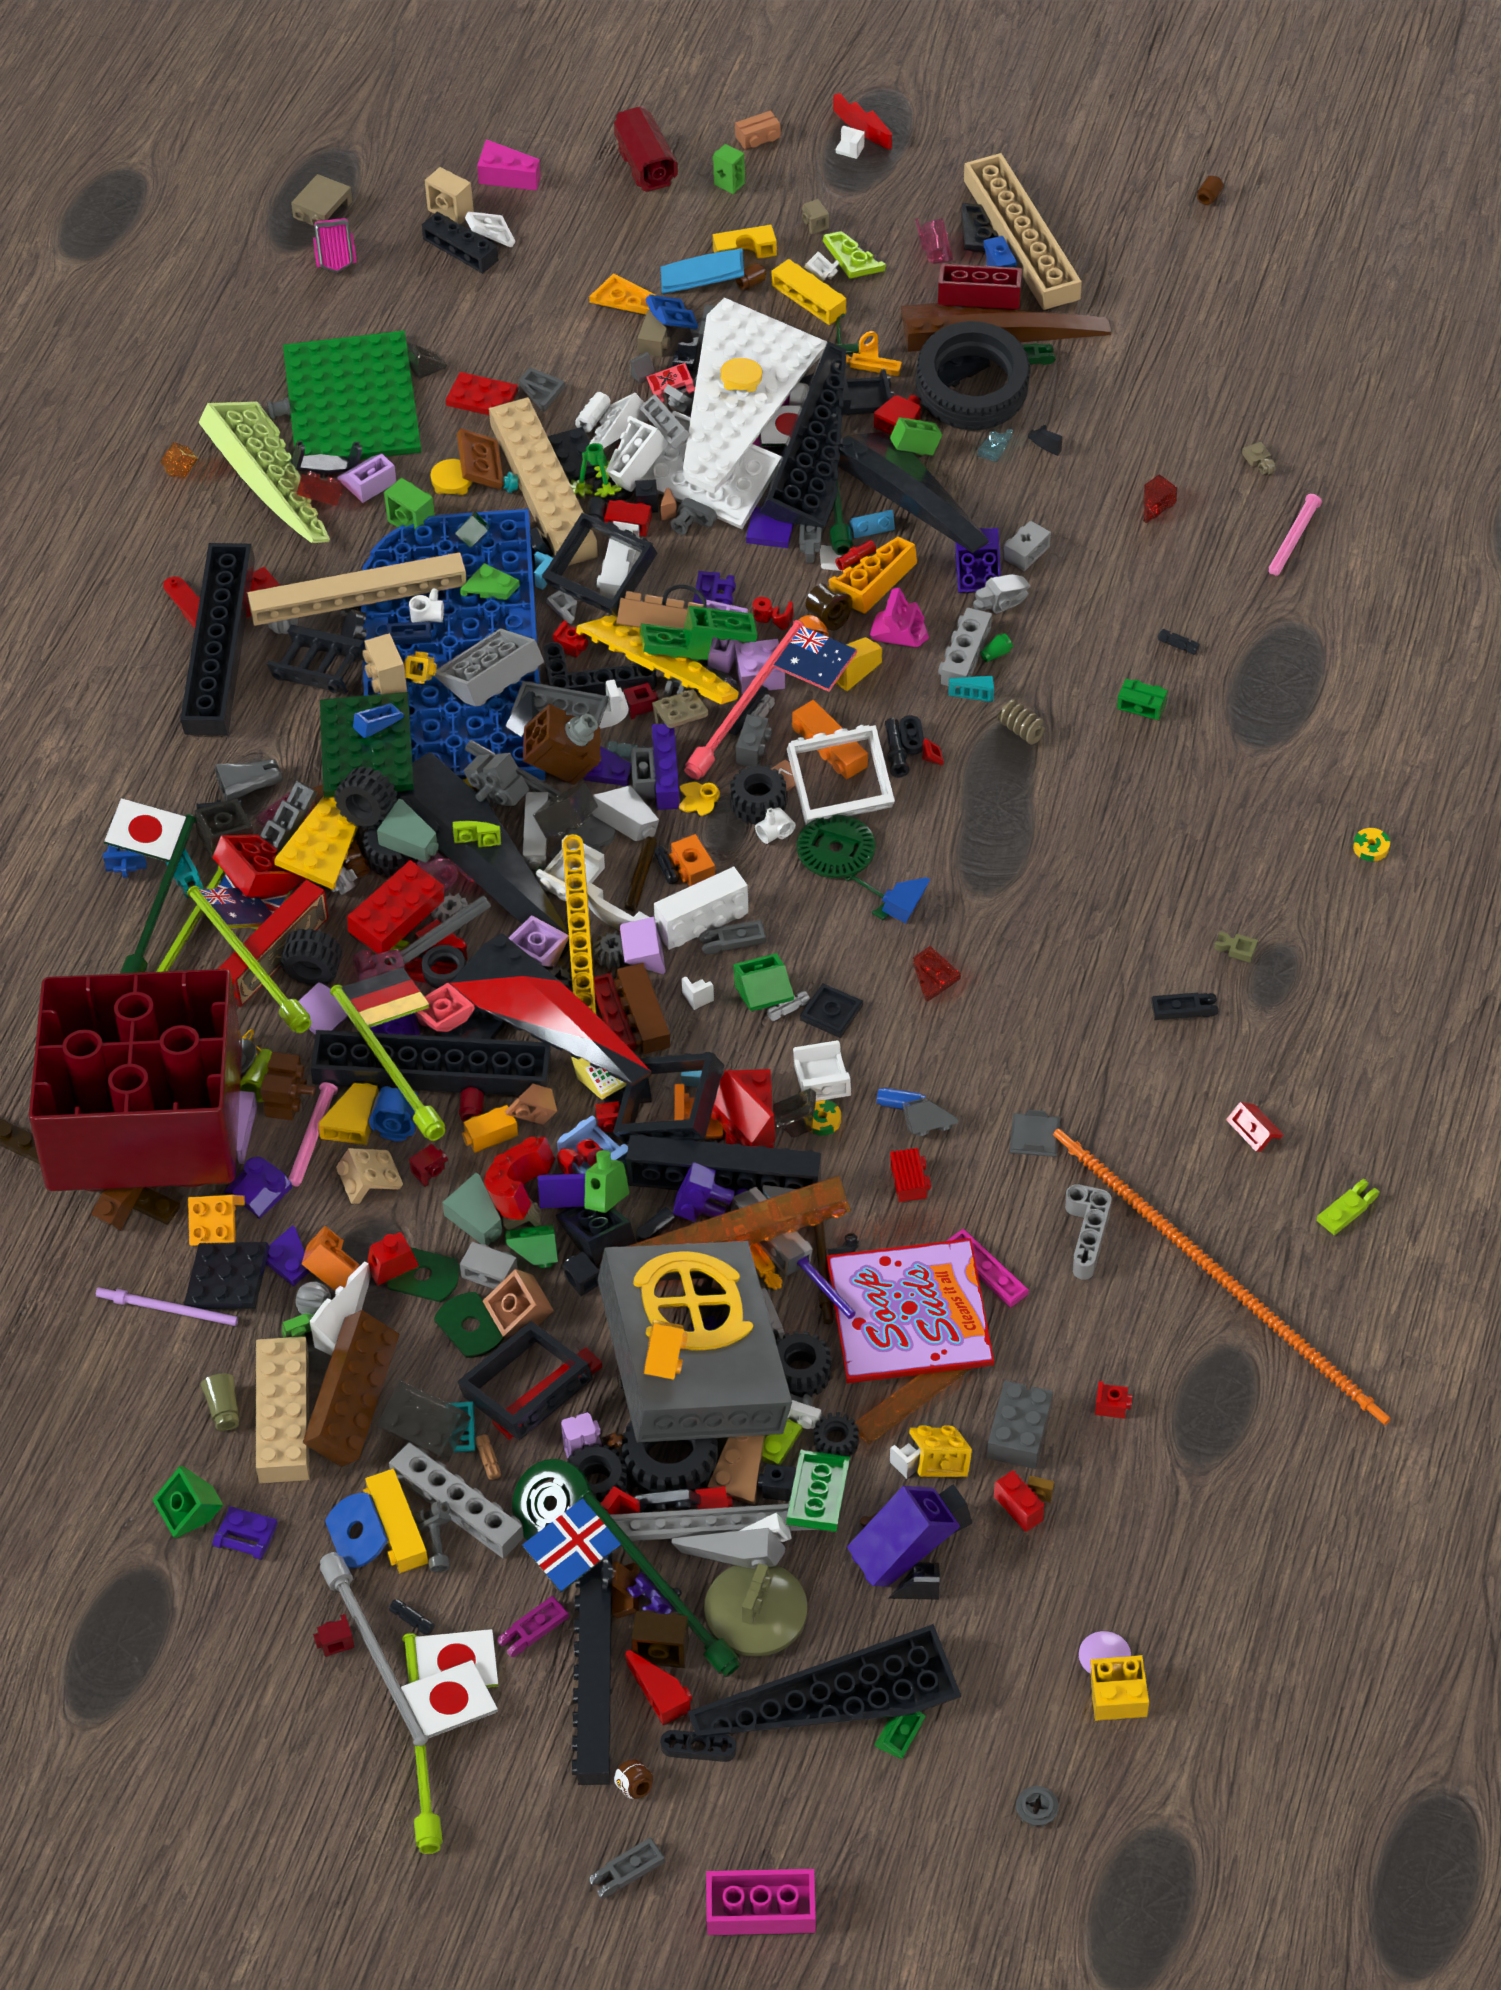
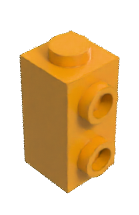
[462,1105,518,1153]

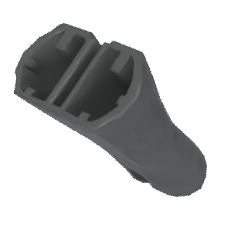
[215,759,283,801]

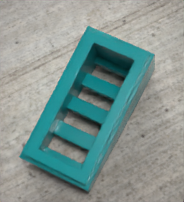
[948,676,994,702]
[448,1401,475,1453]

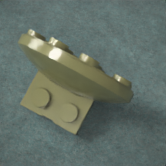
[704,1563,807,1657]

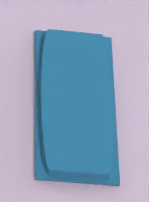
[661,248,744,295]

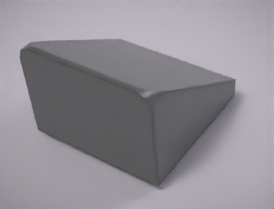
[630,352,655,383]

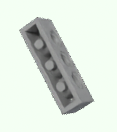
[938,608,992,688]

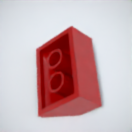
[711,1069,775,1147]

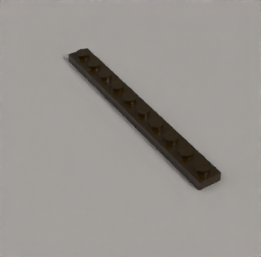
[0,1119,181,1225]

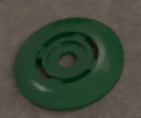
[797,814,876,878]
[512,1459,590,1540]

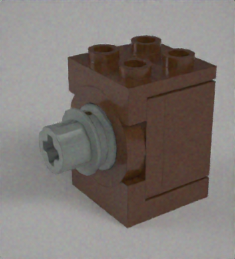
[523,704,601,785]

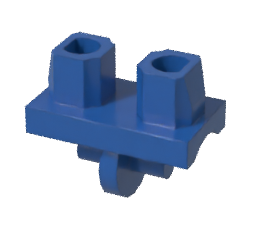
[103,846,147,878]

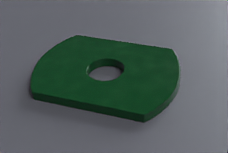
[387,1247,460,1303]
[434,1292,505,1358]

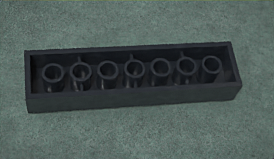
[626,1135,821,1203]

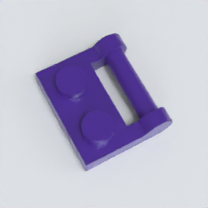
[213,1506,278,1560]

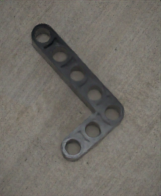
[544,642,657,696]

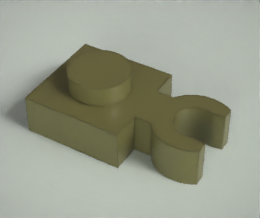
[1214,932,1258,963]

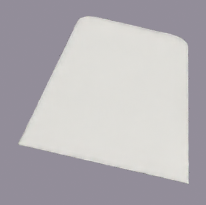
[820,545,842,571]

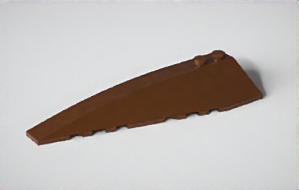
[901,303,1111,352]

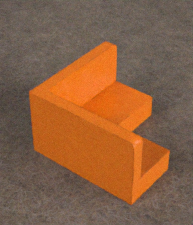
[302,1226,360,1291]

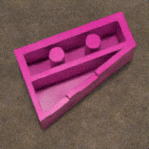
[477,139,541,190]

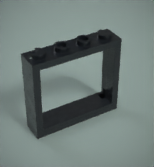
[542,513,658,617]
[613,1052,724,1144]
[457,1321,593,1441]

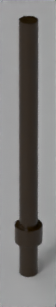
[812,1199,834,1324]

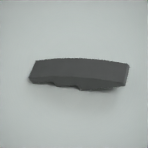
[260,781,318,854]

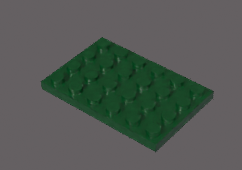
[320,692,414,798]

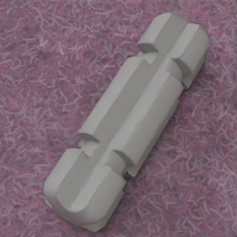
[751,695,775,718]
[767,991,810,1021]

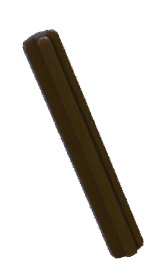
[624,836,657,911]

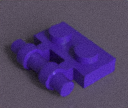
[693,571,736,605]

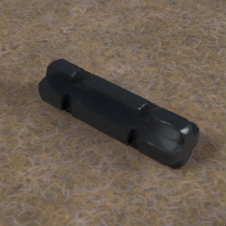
[1158,629,1200,655]
[654,845,679,884]
[389,1599,435,1635]

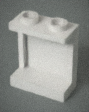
[536,835,605,901]
[793,1040,851,1103]

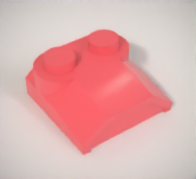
[414,983,475,1032]

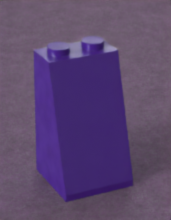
[847,1486,960,1587]

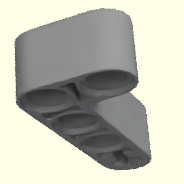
[1065,1184,1111,1280]

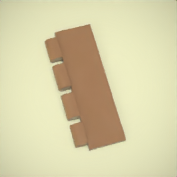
[616,591,704,628]

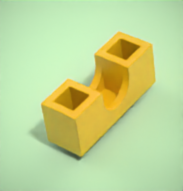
[712,225,777,259]

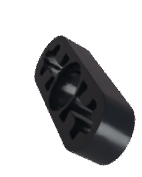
[660,1730,737,1762]

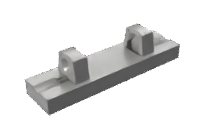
[640,394,690,449]

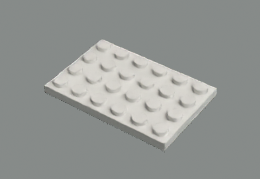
[641,411,782,529]

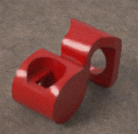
[752,597,794,630]
[557,1139,603,1174]

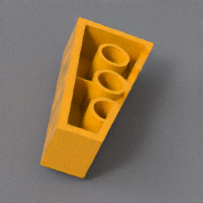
[828,537,917,614]

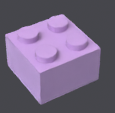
[735,639,785,694]

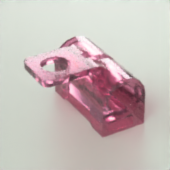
[915,218,953,264]
[416,852,474,893]
[353,949,404,982]

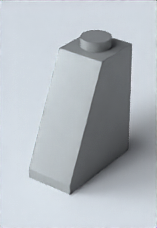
[589,785,659,841]

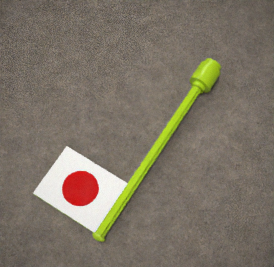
[402,1629,498,1854]

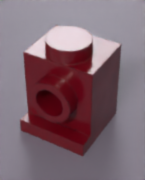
[624,683,659,720]
[409,1144,448,1187]
[313,1614,355,1657]

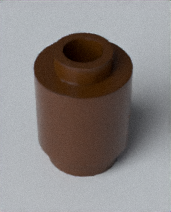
[1197,176,1224,205]
[735,263,766,290]

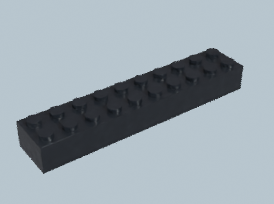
[180,543,255,736]
[311,1030,551,1096]

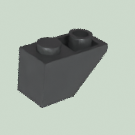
[902,1098,959,1136]

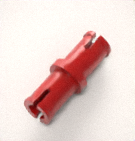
[835,540,877,571]

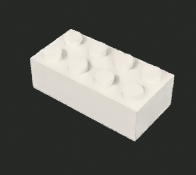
[654,867,748,950]

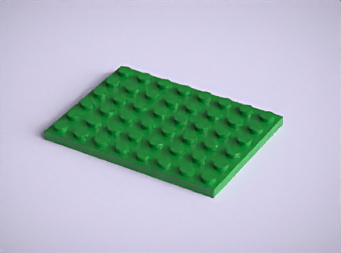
[283,330,422,460]

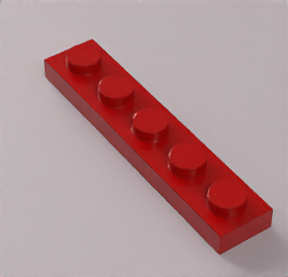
[492,1347,602,1440]

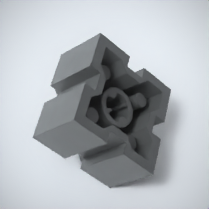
[463,753,529,807]

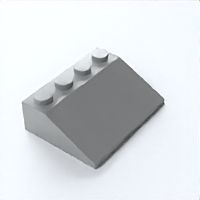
[435,628,544,706]

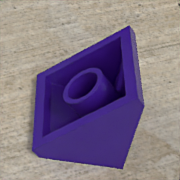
[538,1174,585,1208]

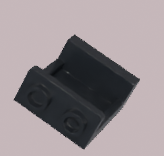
[841,369,894,415]

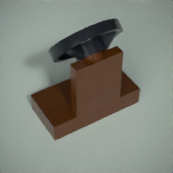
[601,1556,639,1619]

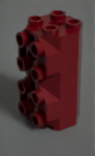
[614,106,678,192]

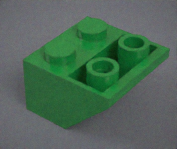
[733,953,794,1011]

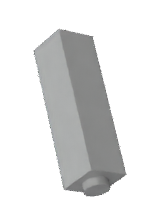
[523,792,549,870]

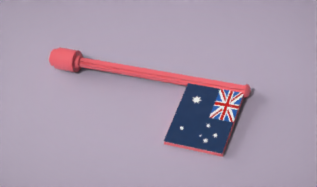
[684,620,857,780]

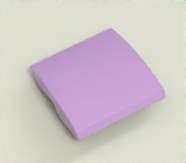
[299,982,348,1035]

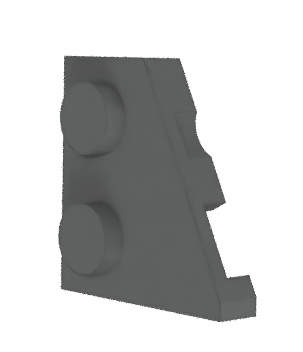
[519,367,565,412]

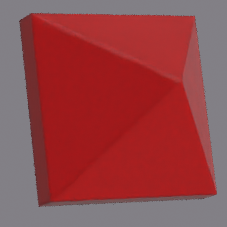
[922,738,944,765]

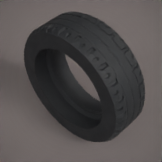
[916,321,1030,430]

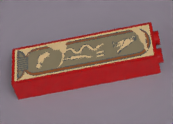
[218,880,329,1008]

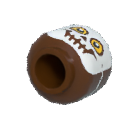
[614,1759,653,1799]

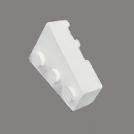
[606,416,668,492]
[597,521,640,599]

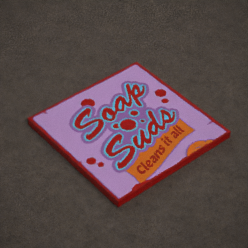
[826,1238,994,1384]

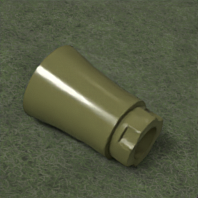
[200,1373,239,1431]

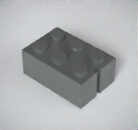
[987,1380,1053,1469]

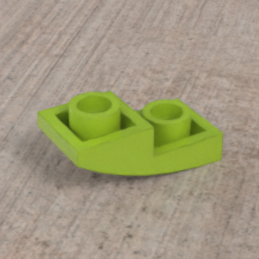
[453,821,501,847]

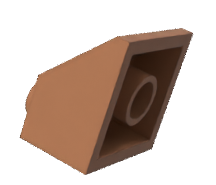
[483,1269,554,1338]

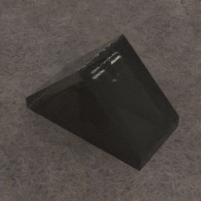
[407,343,447,379]

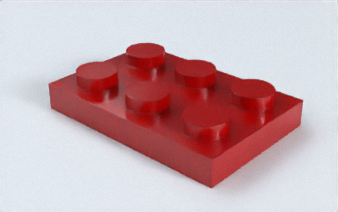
[446,372,518,416]

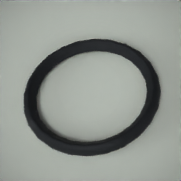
[662,584,707,608]

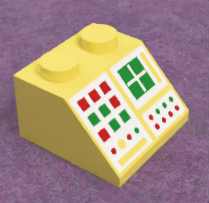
[571,1057,627,1099]

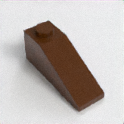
[91,1187,144,1231]

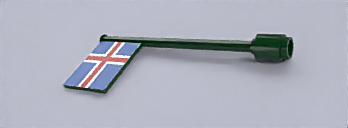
[522,1489,741,1677]

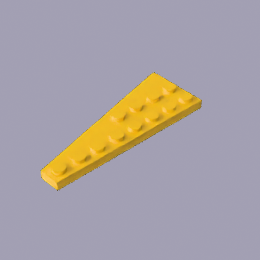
[576,615,739,704]
[275,796,358,890]

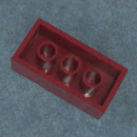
[938,263,1022,310]

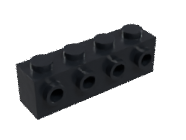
[421,211,499,274]

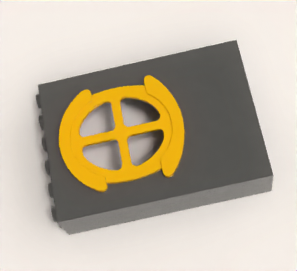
[598,1241,792,1442]

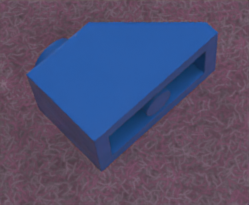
[882,877,930,924]

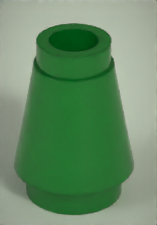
[980,633,1013,662]

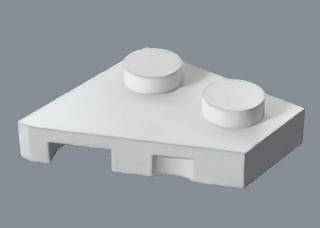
[465,212,516,247]

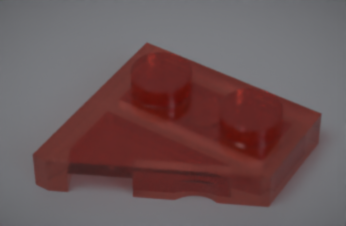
[913,946,961,1002]

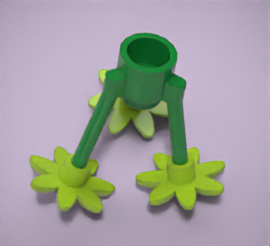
[570,443,621,498]

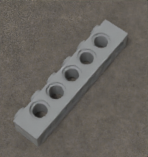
[389,1442,524,1559]

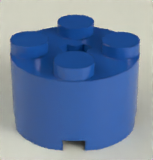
[369,1086,418,1141]

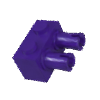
[673,1162,735,1222]

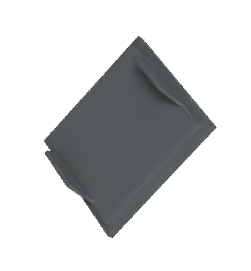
[1009,1110,1060,1157]

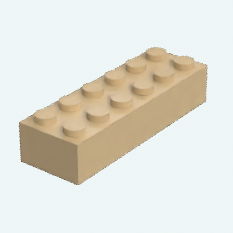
[256,1336,310,1483]

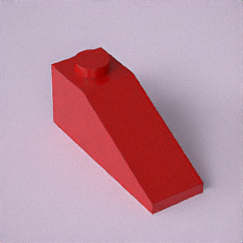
[625,1650,692,1725]

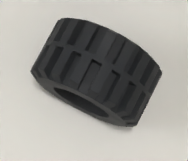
[730,764,787,825]
[334,767,397,829]
[363,825,420,877]
[280,929,343,985]
[776,1331,831,1398]
[567,1444,628,1503]

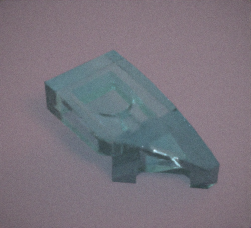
[977,429,1013,462]

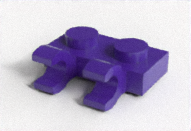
[627,1572,677,1614]

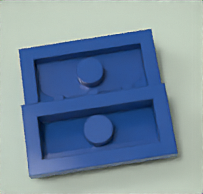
[645,294,698,329]

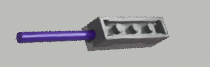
[730,1187,856,1319]

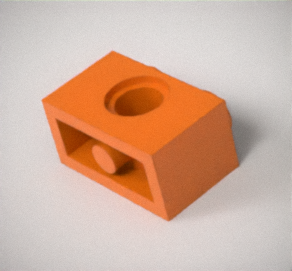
[669,834,715,887]

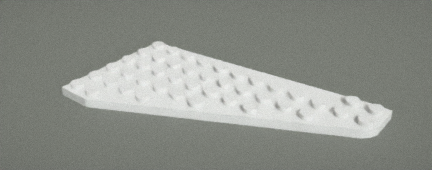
[683,298,827,494]

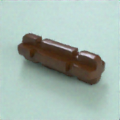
[601,1433,624,1449]

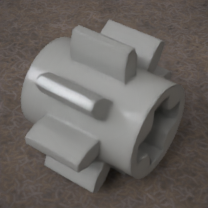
[331,866,357,895]

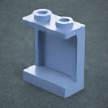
[557,1115,628,1174]

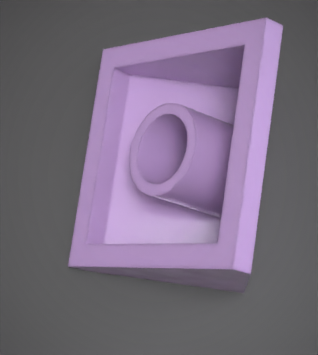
[509,915,569,967]
[620,917,666,974]

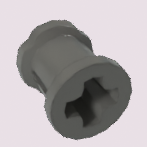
[267,397,291,420]
[670,507,698,535]

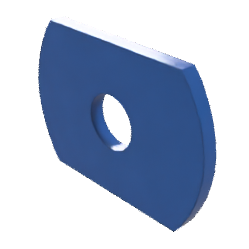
[325,1493,388,1569]

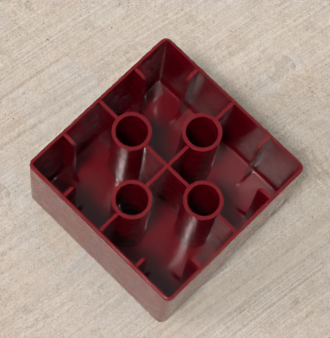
[29,969,242,1192]

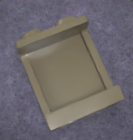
[291,174,353,226]

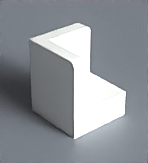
[836,126,864,159]
[682,977,714,1010]
[890,1443,921,1478]

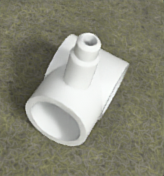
[409,588,444,622]
[755,808,796,844]

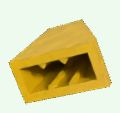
[835,637,882,691]
[318,1083,379,1145]

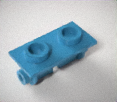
[849,510,895,539]

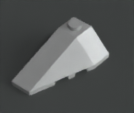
[672,1528,785,1570]

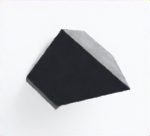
[888,1562,940,1600]

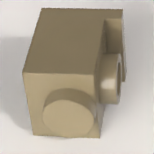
[802,199,829,235]

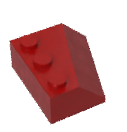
[212,835,307,898]

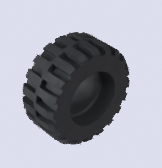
[622,1421,718,1495]

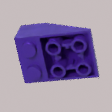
[954,528,1001,593]

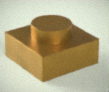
[1027,1476,1054,1502]

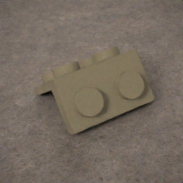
[652,689,708,728]

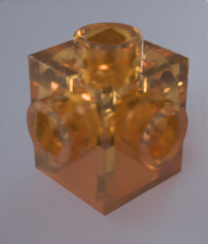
[160,442,198,478]

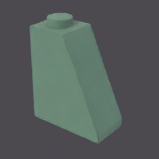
[377,799,439,863]
[442,1173,502,1245]

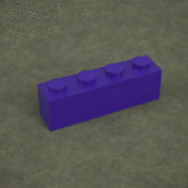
[652,724,679,810]

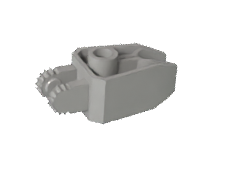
[973,574,1031,614]

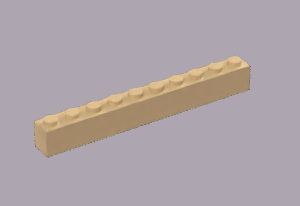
[247,552,466,626]

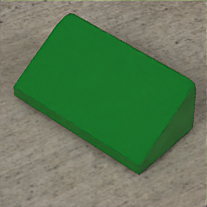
[874,1712,926,1759]

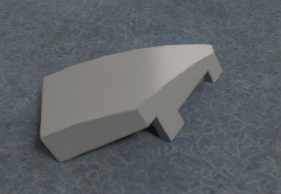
[546,591,577,624]

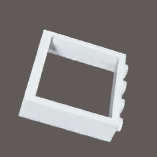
[787,725,895,825]

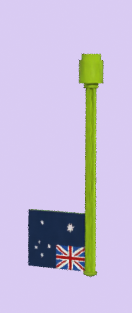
[187,886,312,1033]

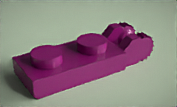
[498,1596,569,1657]

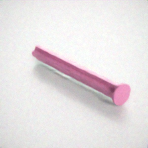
[1269,494,1322,576]
[288,1082,338,1187]

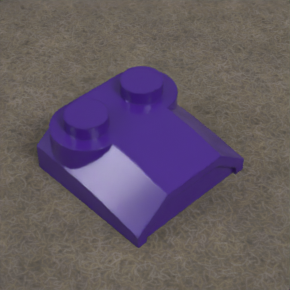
[224,1157,292,1219]

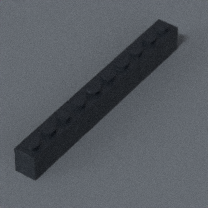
[572,1553,612,1785]

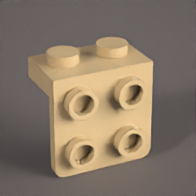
[336,1148,403,1204]

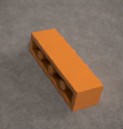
[792,700,868,779]

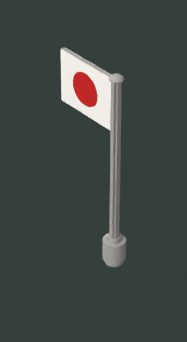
[320,1552,498,1746]

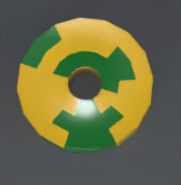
[1353,828,1390,862]
[804,1100,841,1136]

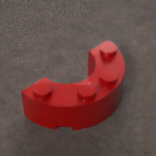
[484,1137,555,1220]

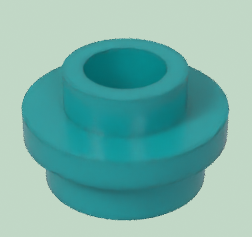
[503,472,518,493]

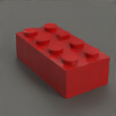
[347,860,444,957]

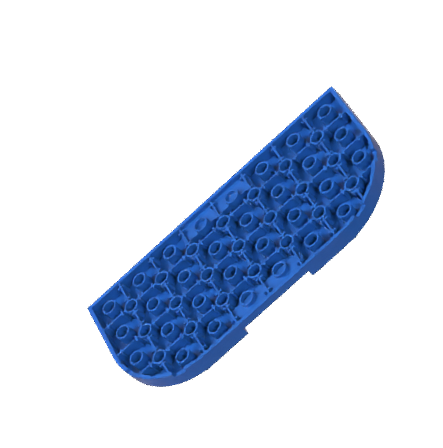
[361,509,546,781]

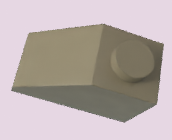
[637,310,670,357]

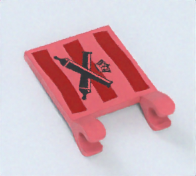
[647,363,695,403]

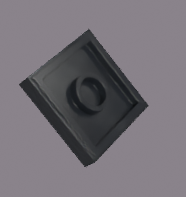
[800,983,863,1038]

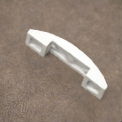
[587,881,658,931]

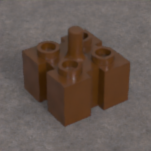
[260,1052,316,1121]

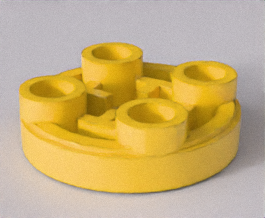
[720,358,762,392]
[431,459,473,495]

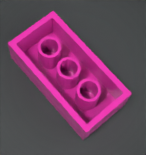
[706,1869,816,1935]

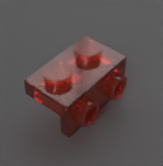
[297,471,345,506]

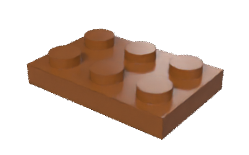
[457,428,504,490]

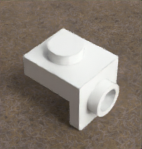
[804,252,840,282]

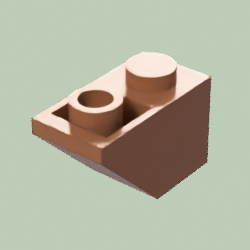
[505,1084,557,1125]

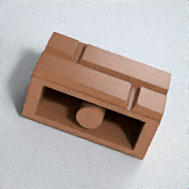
[735,110,781,150]

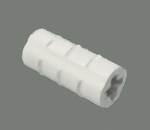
[575,392,611,433]

